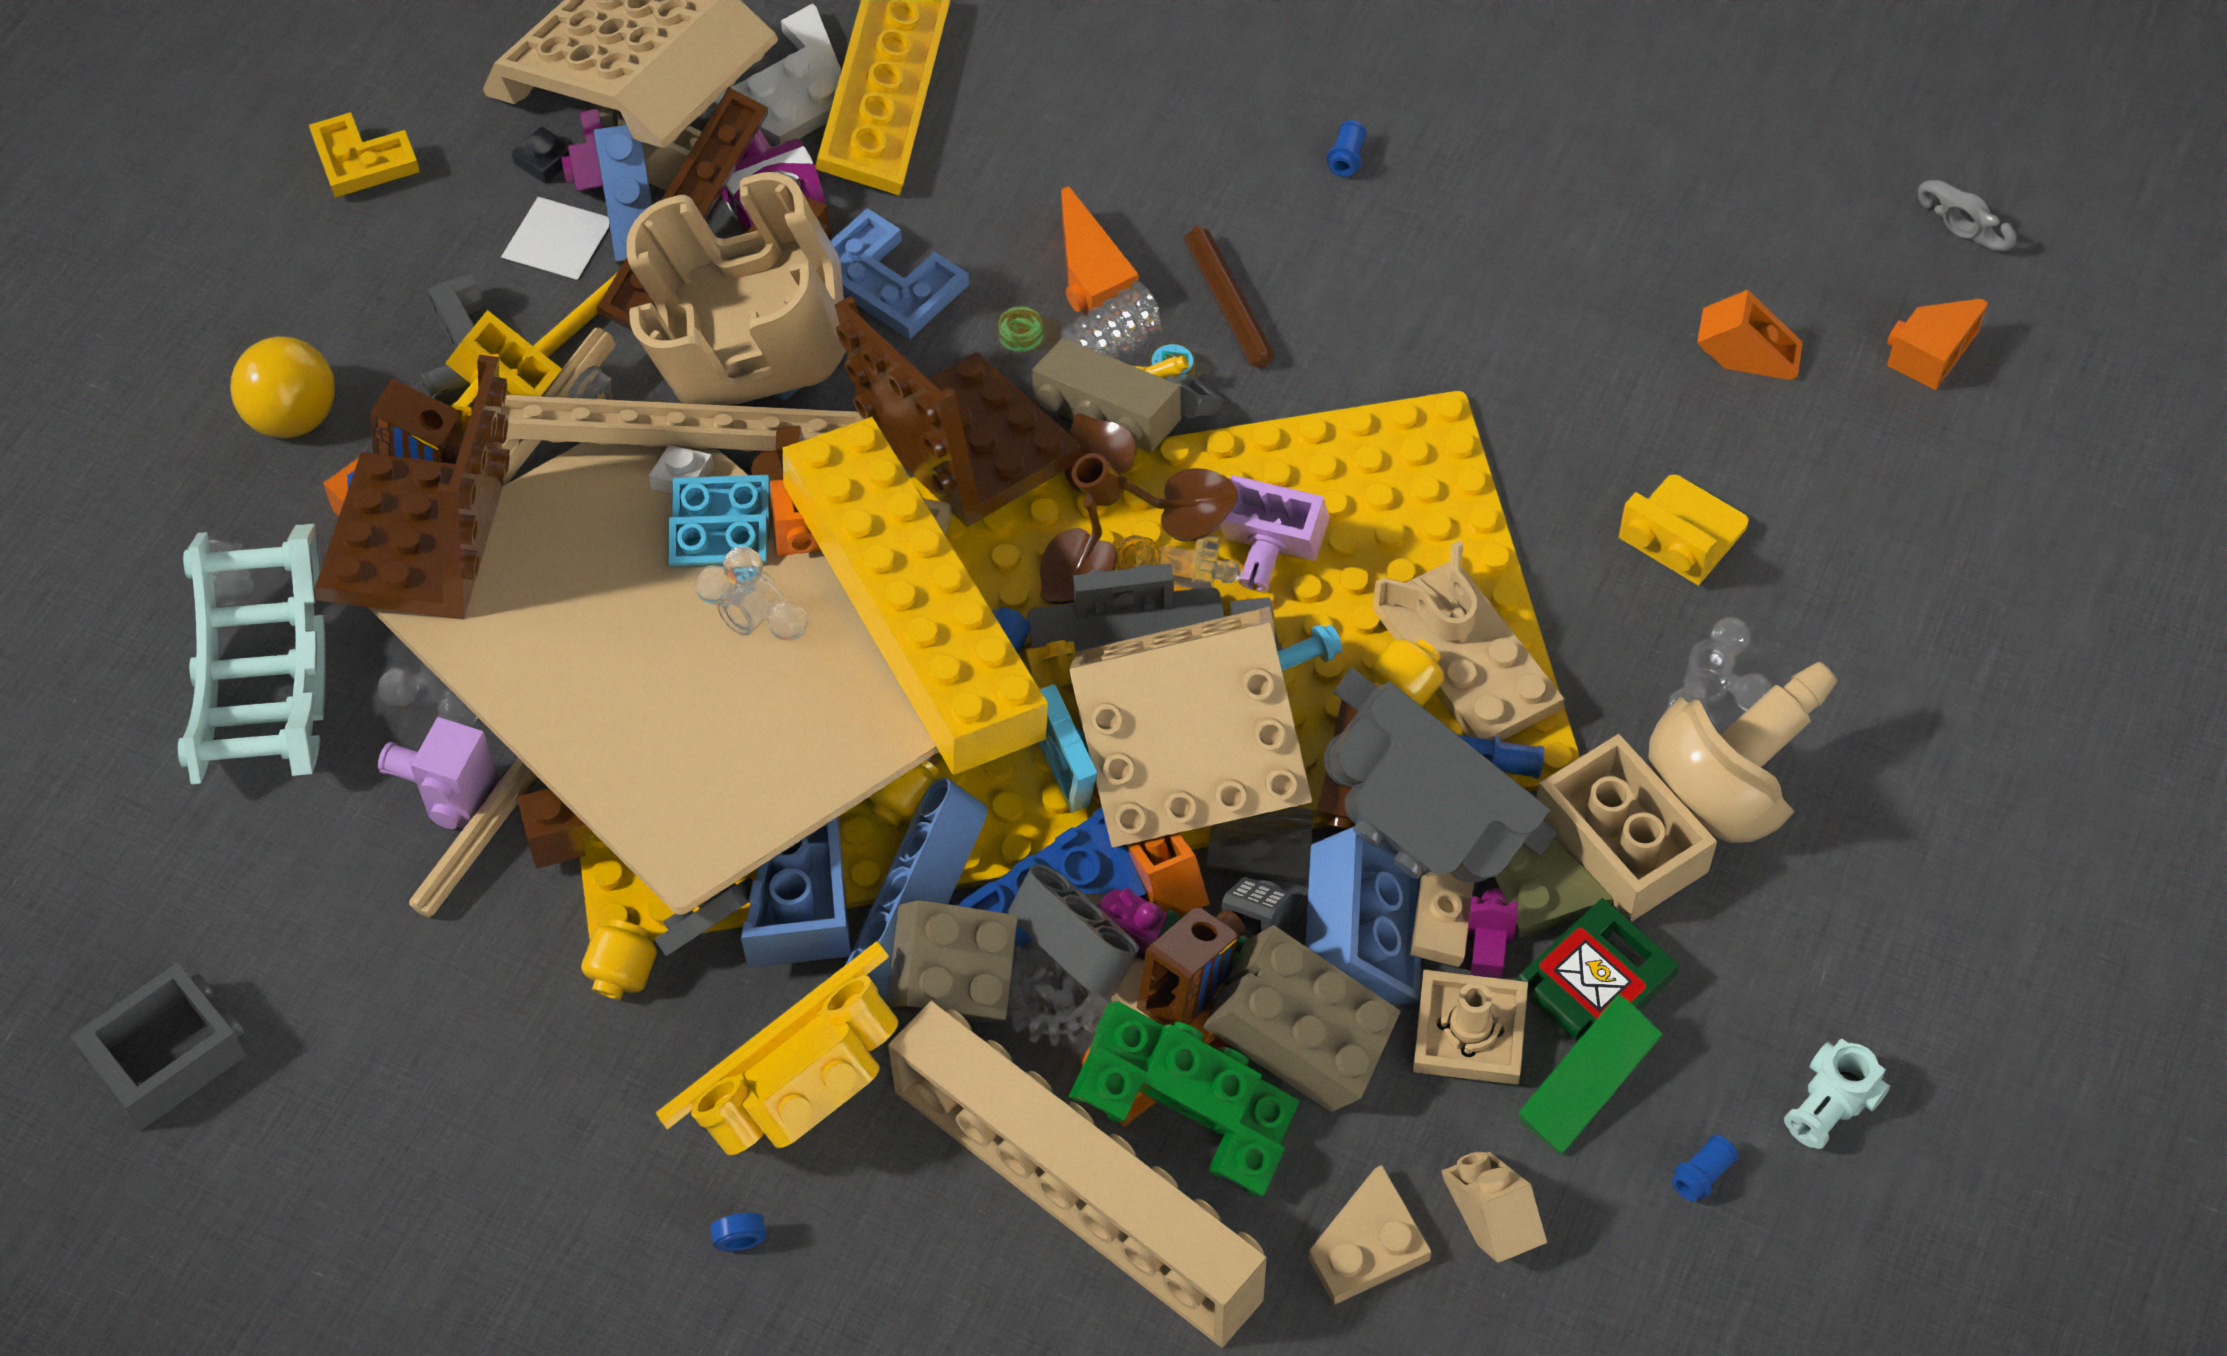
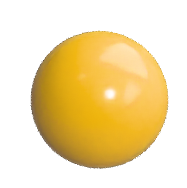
[230,336,335,439]

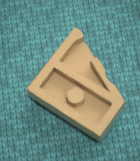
[1308,1165,1431,1305]

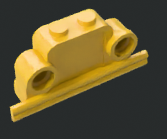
[656,941,898,1155]

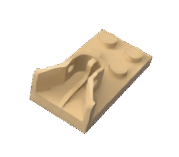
[1373,540,1564,741]

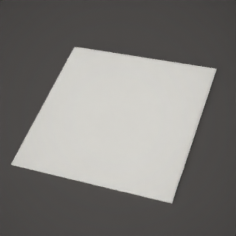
[501,197,610,280]

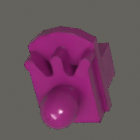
[1098,887,1167,958]
[1467,888,1518,979]

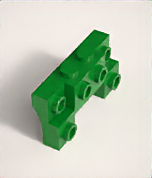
[1068,1001,1300,1197]

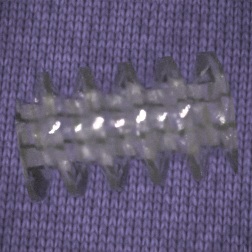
[1061,281,1163,360]

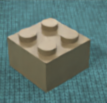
[887,900,1018,1023]

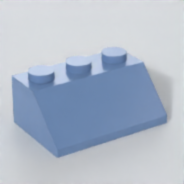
[1305,827,1422,1005]

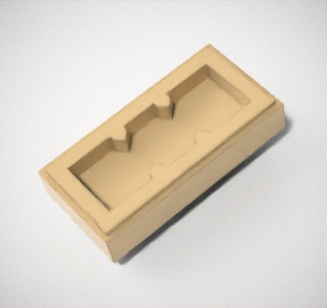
[1410,873,1474,967]

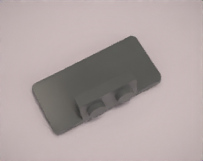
[1027,564,1225,652]

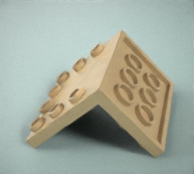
[1069,606,1312,848]

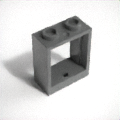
[69,962,247,1131]

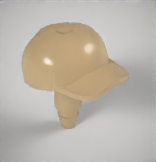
[1648,661,1838,843]

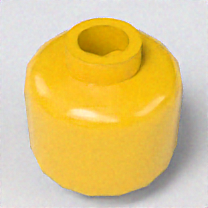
[1370,639,1444,707]
[869,760,939,828]
[581,919,657,1000]

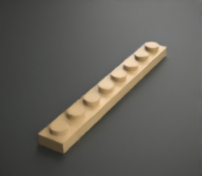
[501,395,864,452]

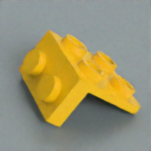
[1618,475,1748,586]

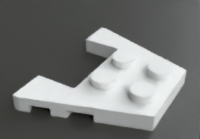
[708,3,841,145]

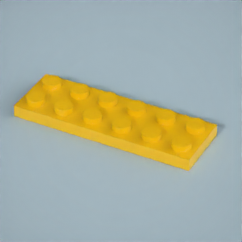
[815,0,950,195]

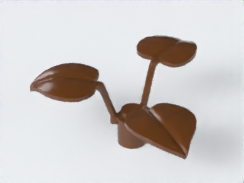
[1040,413,1239,604]

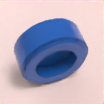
[710,1212,767,1252]

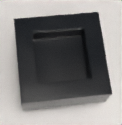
[511,126,571,184]

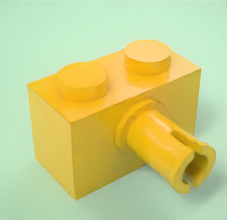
[445,310,562,426]

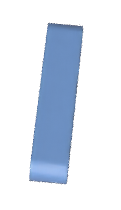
[846,777,987,1015]

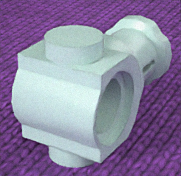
[1784,1038,1890,1149]

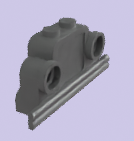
[1324,668,1558,883]

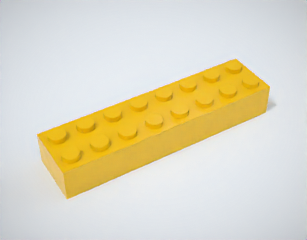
[782,417,1048,775]

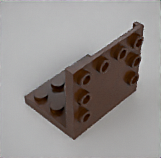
[835,296,1083,527]
[315,355,510,619]

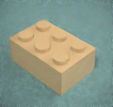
[1536,734,1717,922]

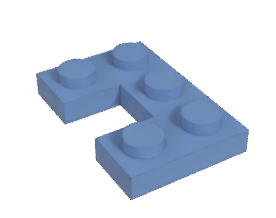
[831,208,969,340]

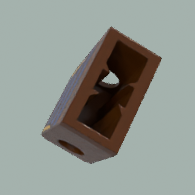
[370,378,464,464]
[1137,908,1245,1026]

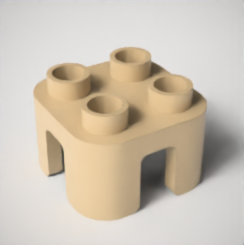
[626,172,846,406]

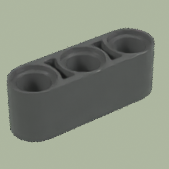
[1008,865,1139,997]

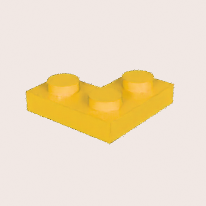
[309,112,420,198]

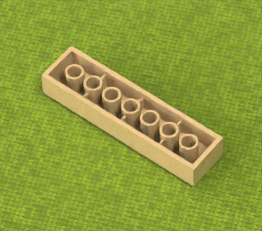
[888,1001,1267,1348]

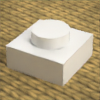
[649,445,714,494]

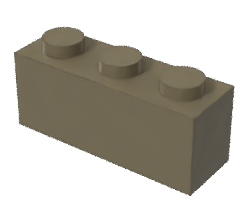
[1032,337,1181,453]

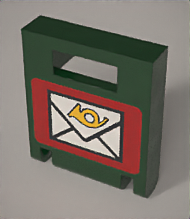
[1516,897,1679,1041]

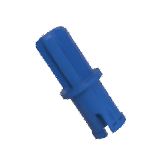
[1458,735,1544,779]

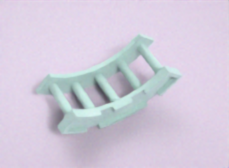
[178,524,326,784]

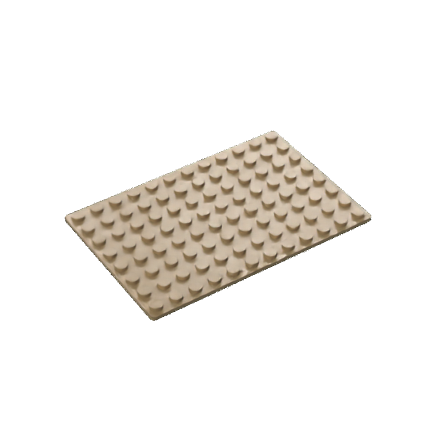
[368,442,939,915]

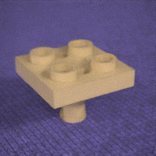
[1413,970,1528,1085]

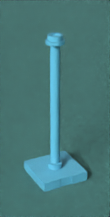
[1038,625,1342,813]

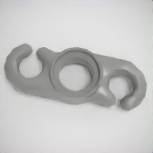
[1918,180,2016,251]

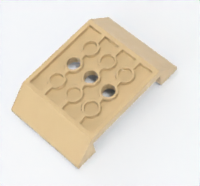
[483,0,778,148]

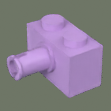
[1220,475,1330,592]
[378,717,499,829]

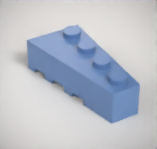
[741,816,851,968]

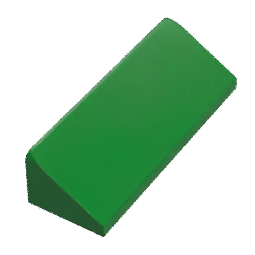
[1518,994,1662,1156]

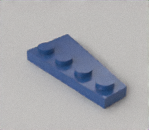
[955,807,1146,948]

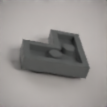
[655,877,753,956]

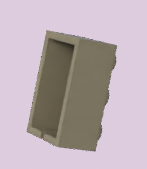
[1203,925,1401,1112]

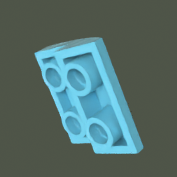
[668,475,771,567]

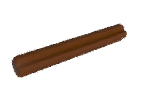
[1185,226,1275,369]

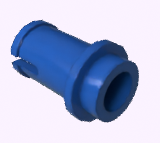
[1326,120,1367,177]
[1672,1134,1739,1202]

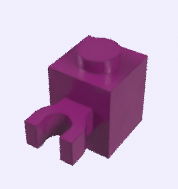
[561,109,603,191]

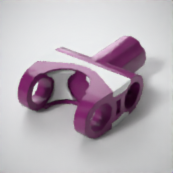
[721,129,825,231]

